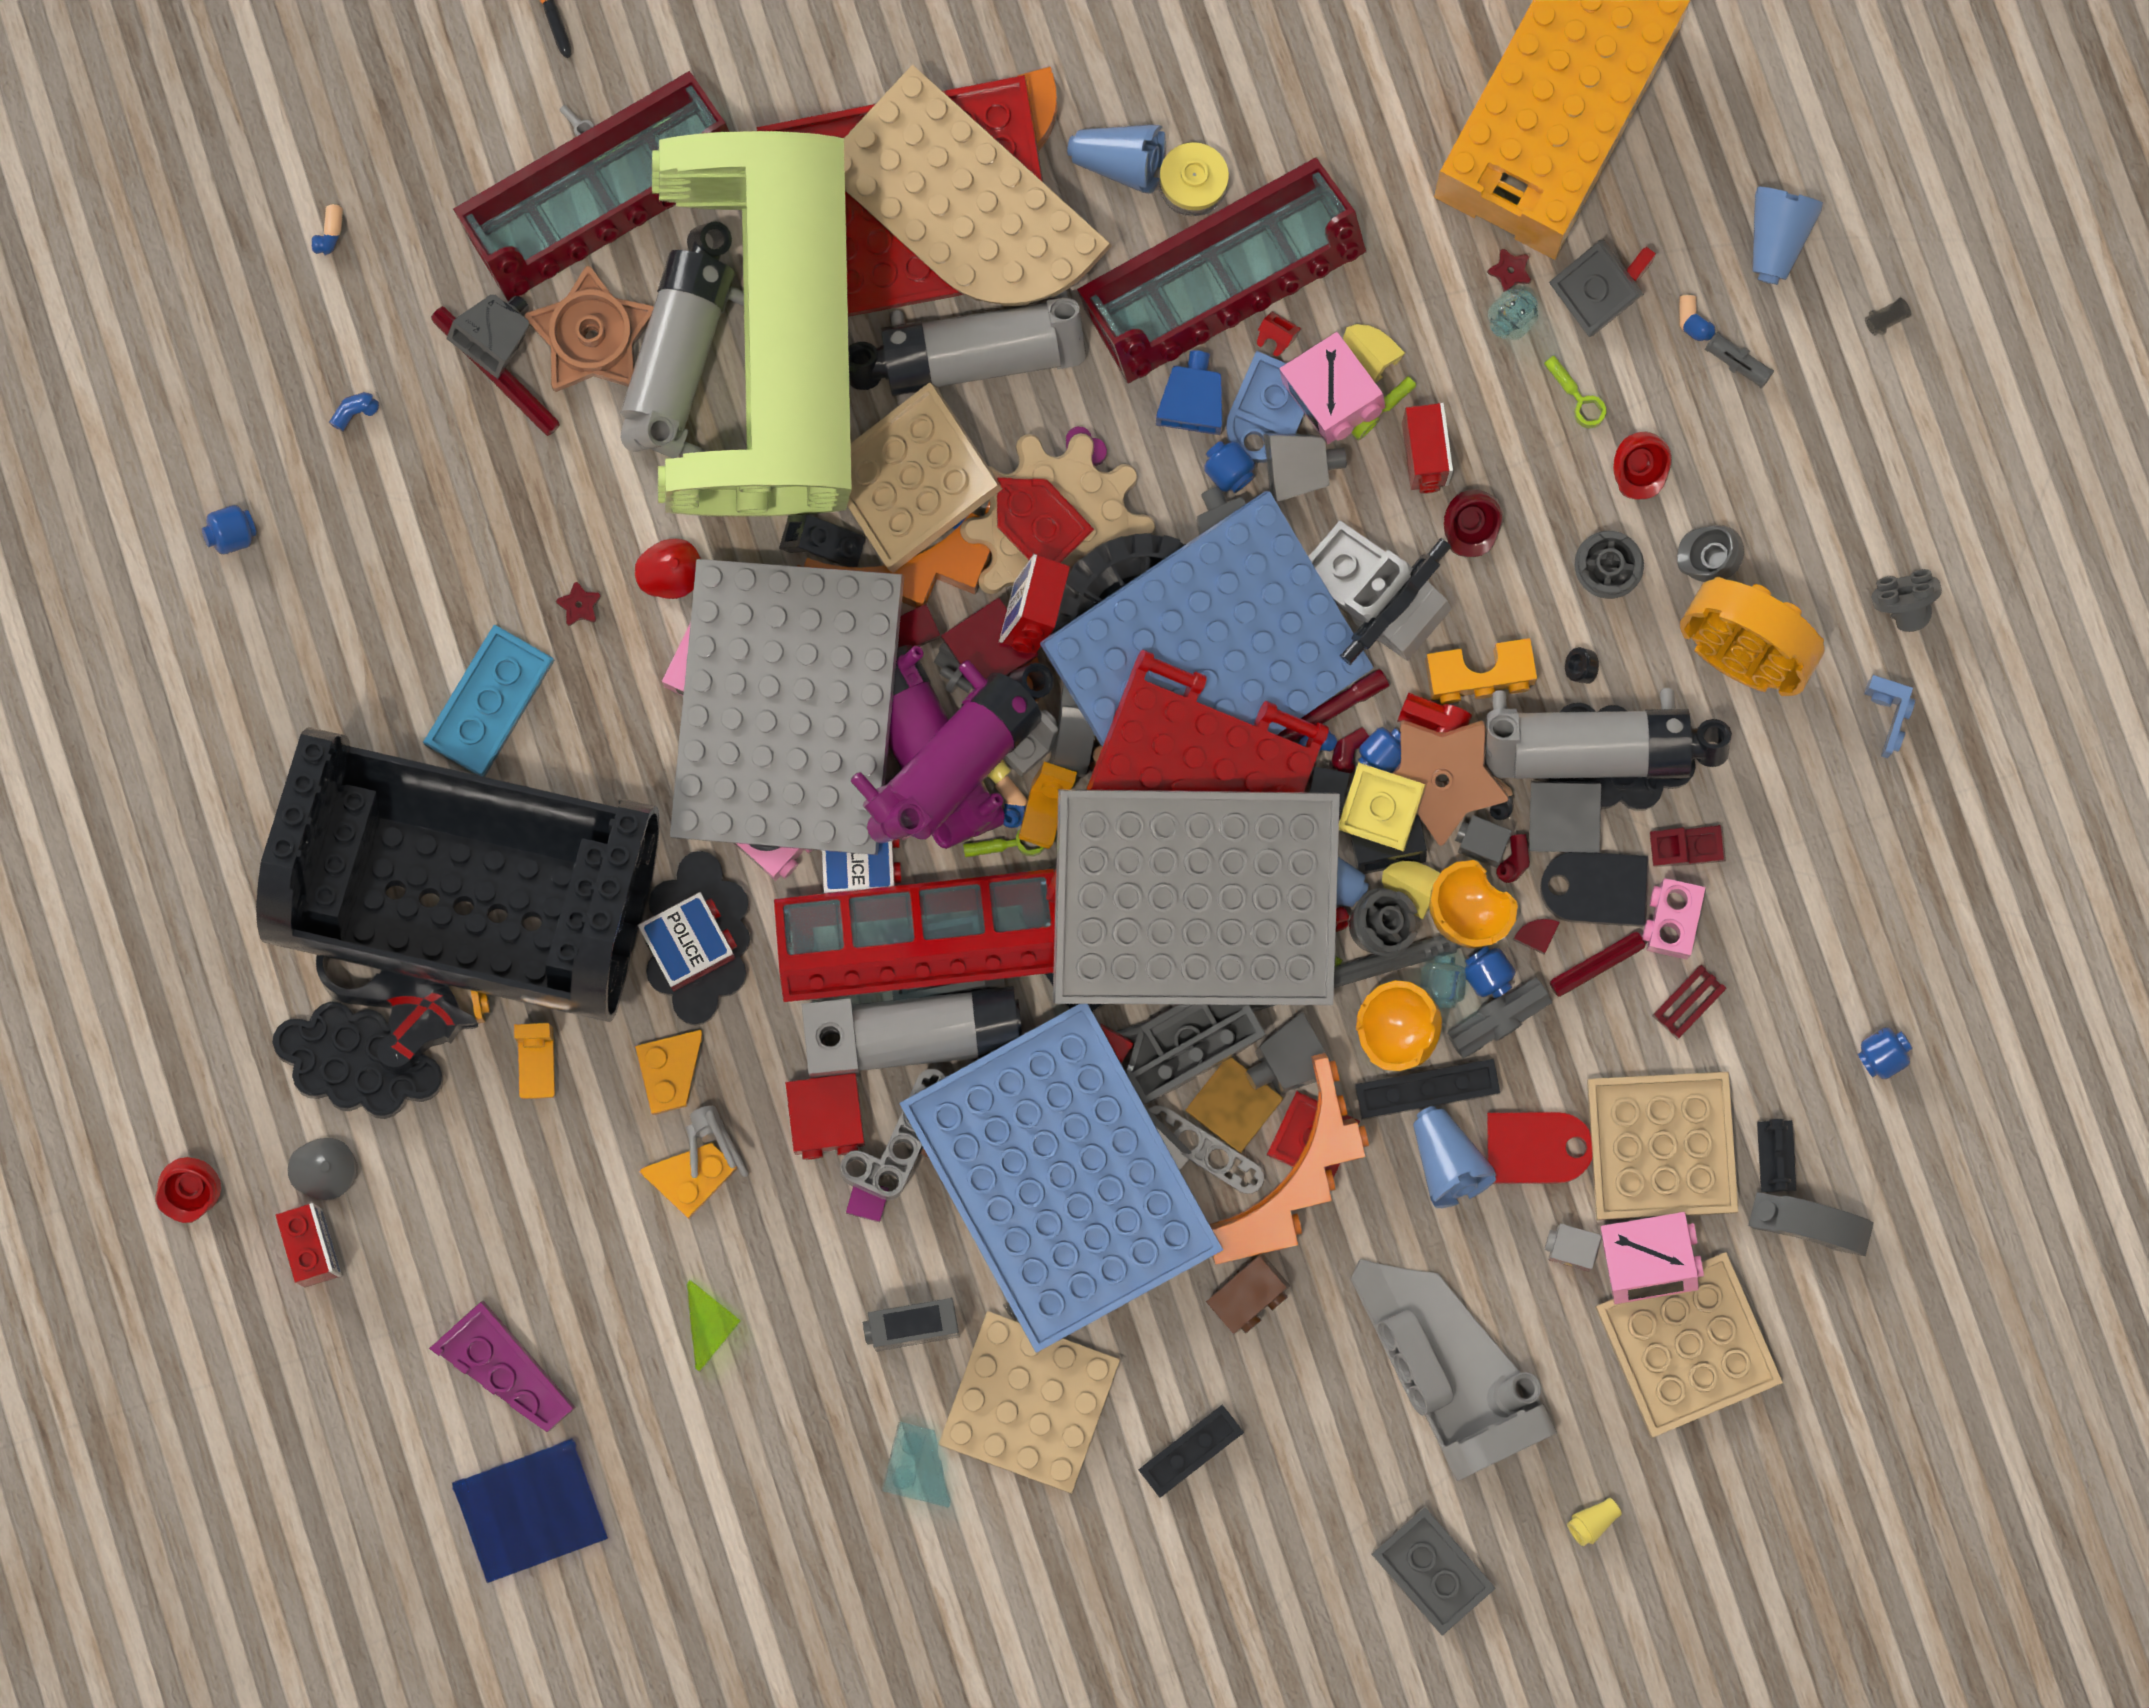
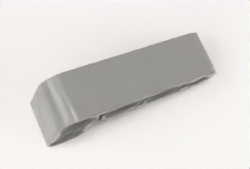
[840,1069,946,1201]

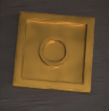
[1185,1058,1284,1154]

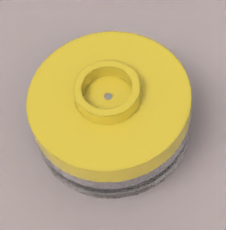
[1159,142,1229,217]

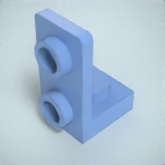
[1864,675,1915,759]

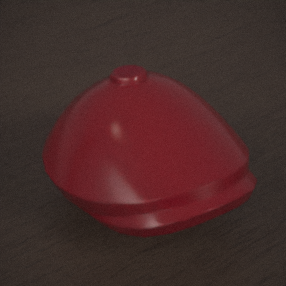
[1444,489,1503,557]

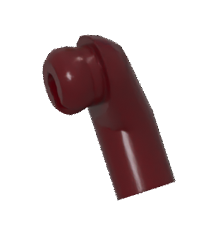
[1331,727,1369,775]
[1496,834,1530,883]

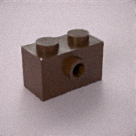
[1206,1254,1290,1334]

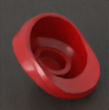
[1613,432,1672,500]
[635,538,701,599]
[155,1157,221,1223]

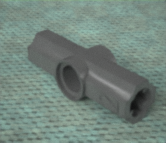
[1447,977,1552,1059]

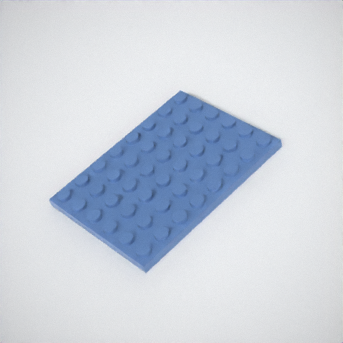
[1040,491,1373,747]
[899,1004,1223,1353]

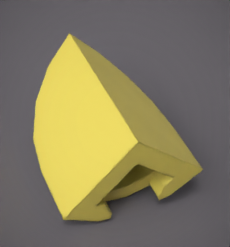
[1343,324,1405,383]
[1382,861,1440,919]

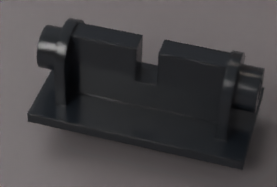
[1757,1119,1797,1192]

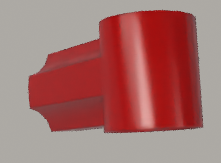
[1397,692,1472,732]

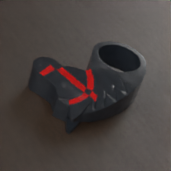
[316,955,478,1074]

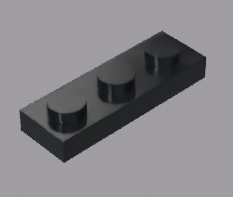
[1138,1404,1244,1498]

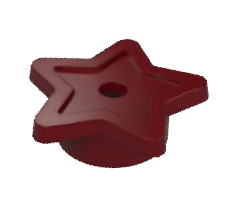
[1487,249,1531,293]
[556,582,601,626]

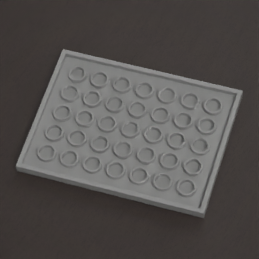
[670,559,904,855]
[1053,789,1340,1005]

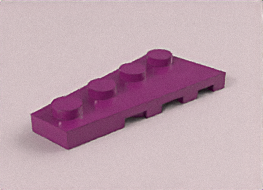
[429,1301,576,1432]

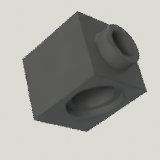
[1455,815,1512,868]

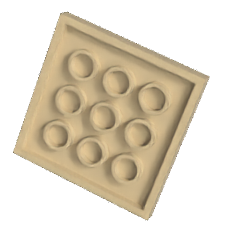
[847,383,1003,573]
[1587,1072,1738,1221]
[1595,1252,1783,1438]
[938,1311,1120,1494]

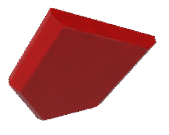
[997,477,1094,563]

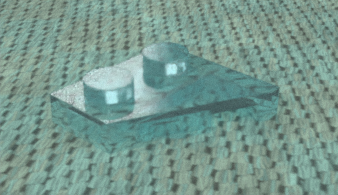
[882,1422,950,1508]

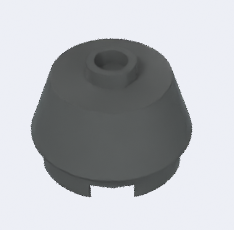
[1574,531,1644,599]
[1349,888,1418,957]

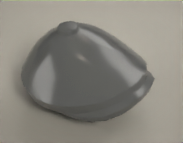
[1677,525,1744,582]
[288,1138,357,1200]

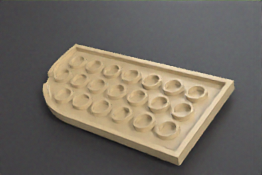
[844,65,1112,306]

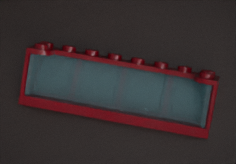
[453,71,730,301]
[1077,157,1366,384]

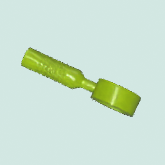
[1544,355,1606,429]
[1351,376,1416,441]
[963,829,1045,858]

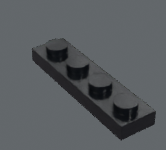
[1355,1059,1500,1120]

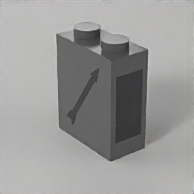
[862,1298,960,1352]

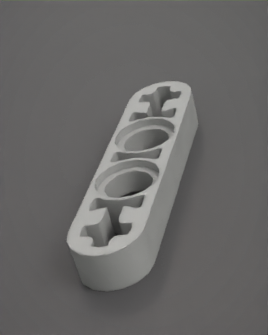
[1148,1105,1264,1194]

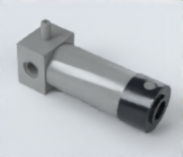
[802,986,1022,1079]

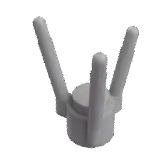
[686,1106,748,1178]

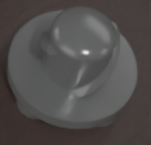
[1871,569,1942,632]

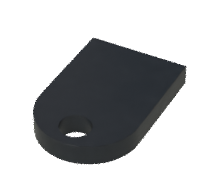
[1540,852,1648,927]

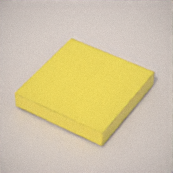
[1339,763,1426,851]

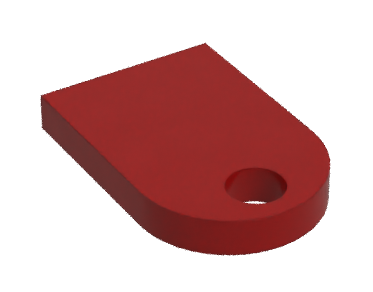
[1487,1112,1593,1184]

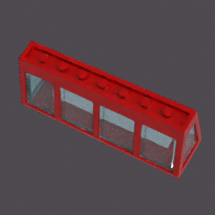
[774,869,1055,1002]

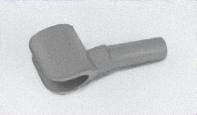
[560,105,594,137]

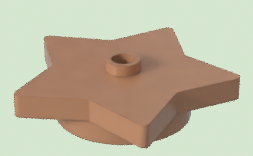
[525,266,654,392]
[1392,720,1508,846]

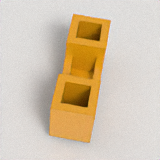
[1425,638,1537,704]

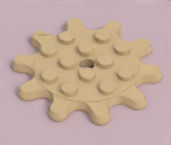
[960,433,1156,594]

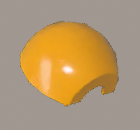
[1429,860,1518,948]
[1356,980,1442,1071]

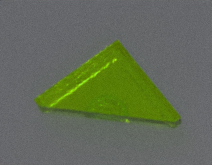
[687,1280,741,1372]

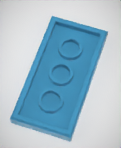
[423,625,555,777]

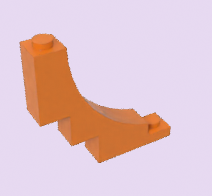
[797,500,992,608]

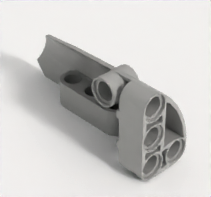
[1351,1259,1557,1481]

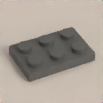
[1371,1507,1496,1636]

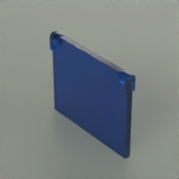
[452,1438,608,1583]

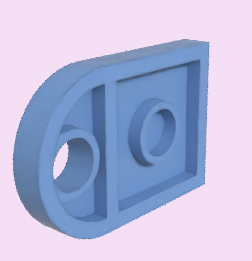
[1226,351,1305,463]

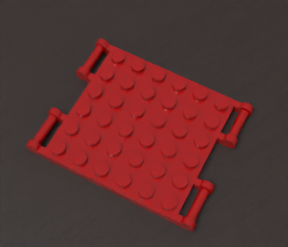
[1046,649,1329,903]

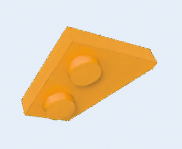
[635,1030,703,1115]
[639,1143,737,1219]

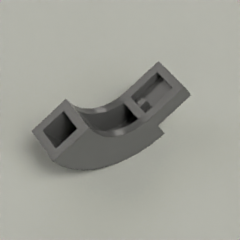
[1050,683,1094,778]
[1748,1192,1874,1257]

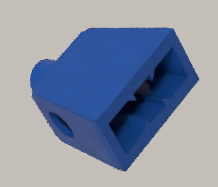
[1156,350,1222,435]

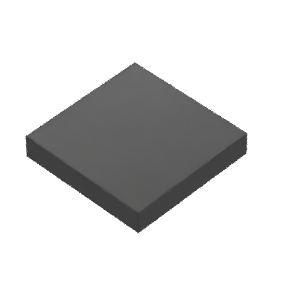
[1549,239,1644,337]
[1529,780,1601,853]

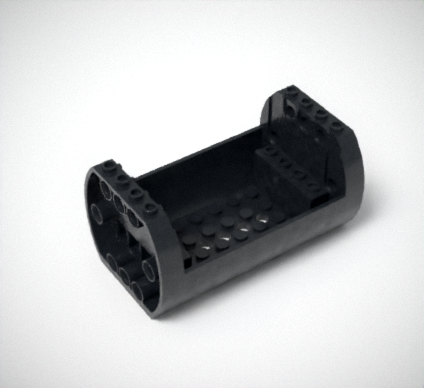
[256,727,659,1022]

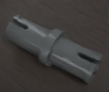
[1705,332,1774,389]

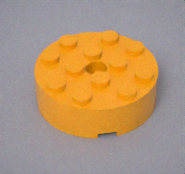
[1680,577,1825,696]

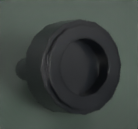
[1565,647,1599,684]

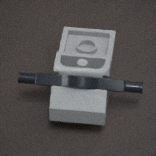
[1309,521,1452,665]

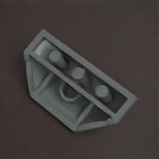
[1126,1004,1266,1105]

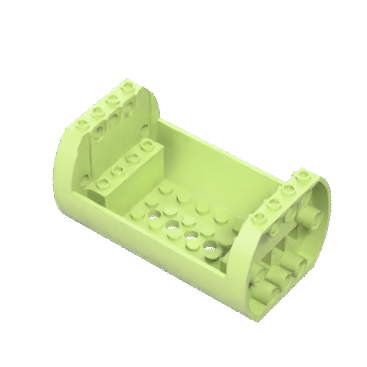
[652,131,852,516]

